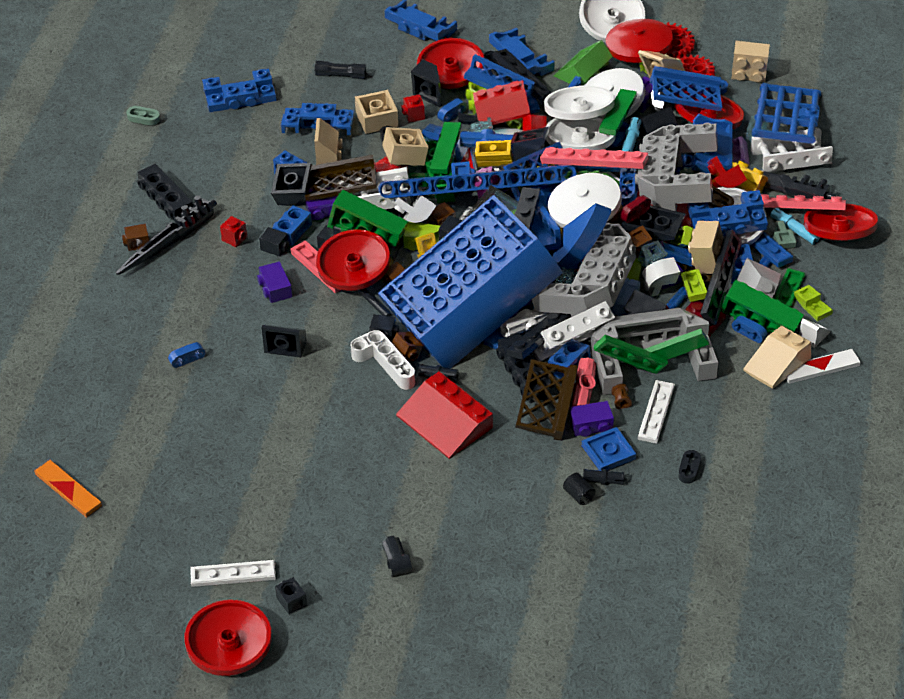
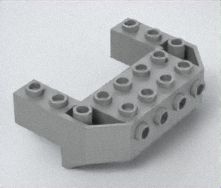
[635,123,718,211]
[532,223,636,317]
[590,308,718,395]

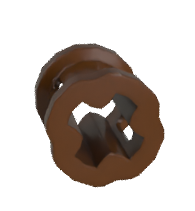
[611,384,632,409]

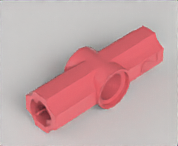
[571,357,596,407]

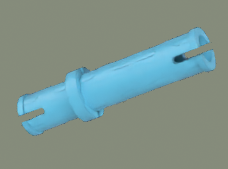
[622,117,641,152]
[771,208,820,245]

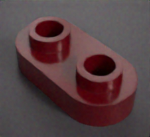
[621,195,651,223]

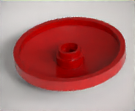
[606,19,673,63]
[417,38,484,89]
[675,91,744,130]
[804,203,878,240]
[316,230,390,291]
[184,600,272,676]

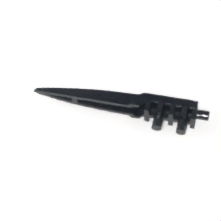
[752,169,836,199]
[116,195,217,275]

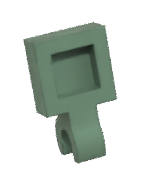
[773,220,796,249]

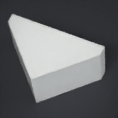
[799,319,831,348]

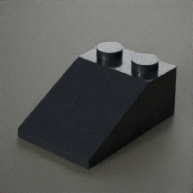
[621,205,685,242]

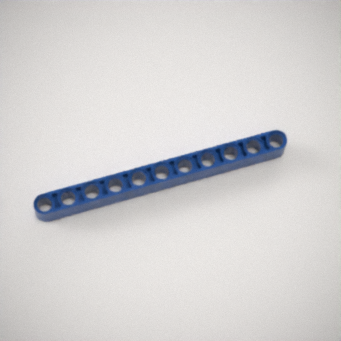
[378,165,576,198]

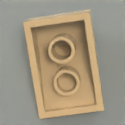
[743,326,811,389]

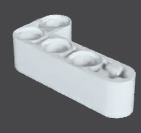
[351,330,415,390]

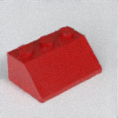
[473,80,531,128]

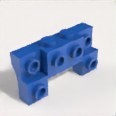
[385,0,457,41]
[489,28,555,76]
[202,68,276,113]
[281,103,354,135]
[692,114,733,173]
[687,190,768,236]

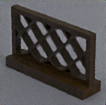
[305,155,377,201]
[515,359,578,441]

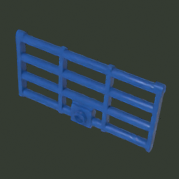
[751,83,821,144]

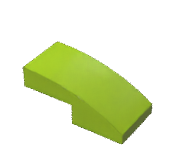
[794,285,833,322]

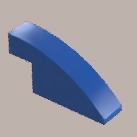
[553,203,611,273]

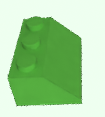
[553,40,613,86]

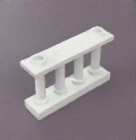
[751,128,833,172]
[337,167,411,209]
[532,301,615,361]

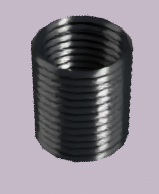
[563,473,596,505]

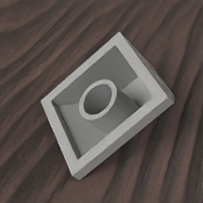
[737,258,781,298]

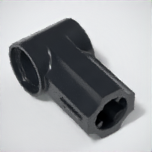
[382,535,412,577]

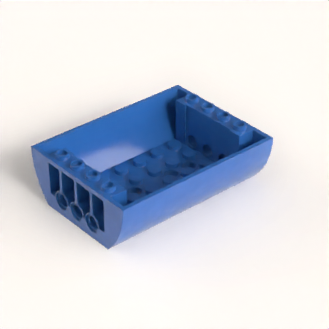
[378,195,563,369]

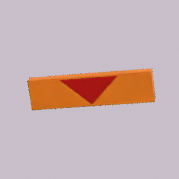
[34,460,102,517]

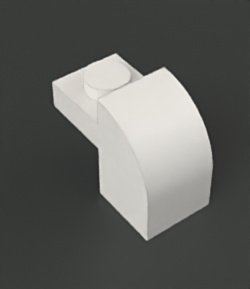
[392,195,436,223]
[642,257,680,297]

